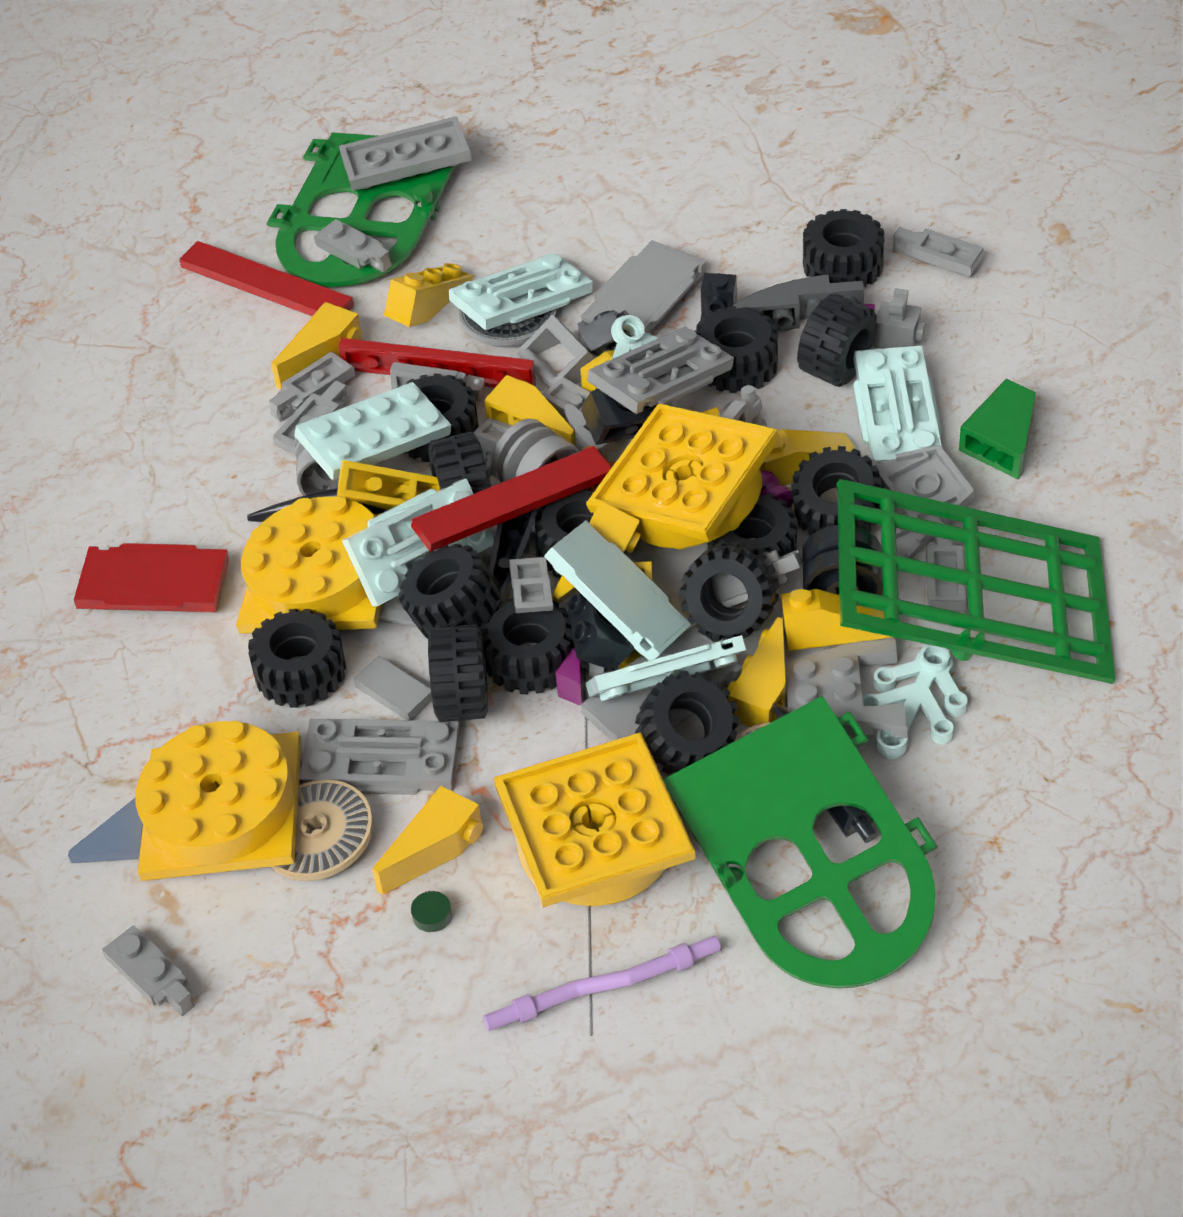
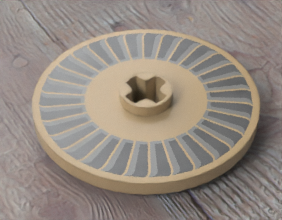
[271,780,374,881]

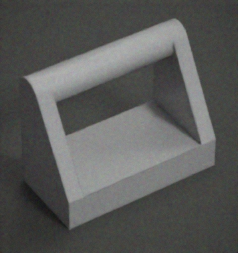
[518,315,596,388]

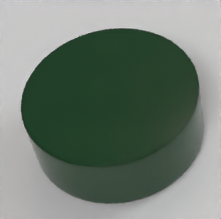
[411,891,452,932]

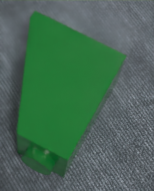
[959,378,1036,480]

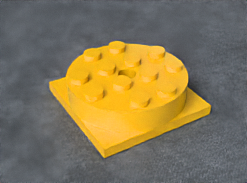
[586,403,780,550]
[236,496,383,634]
[135,721,302,881]
[493,732,695,908]

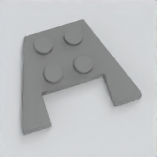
[872,445,976,558]
[785,637,907,738]

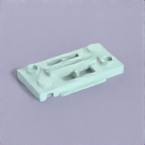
[449,253,593,330]
[853,346,942,463]
[342,478,494,607]
[544,520,691,661]
[586,635,746,701]

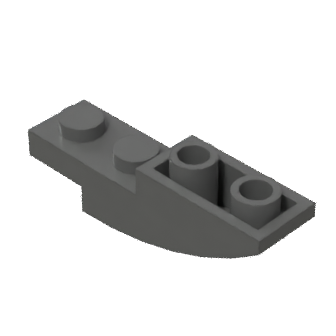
[733,275,864,330]

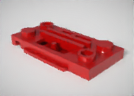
[73,543,229,612]

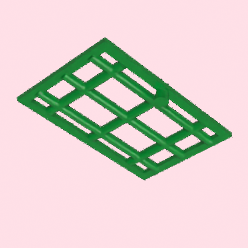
[837,479,1115,684]

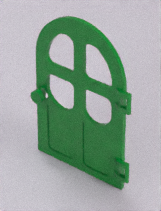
[266,132,455,287]
[663,696,938,989]

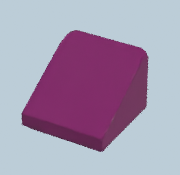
[555,647,582,705]

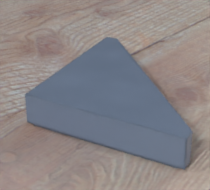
[68,798,143,863]

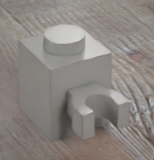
[874,288,926,349]

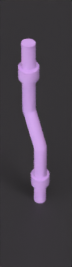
[483,936,721,1031]

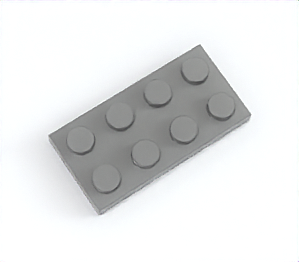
[339,116,472,191]

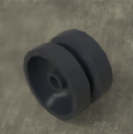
[802,525,883,596]

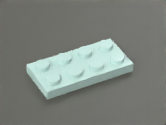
[295,382,451,480]

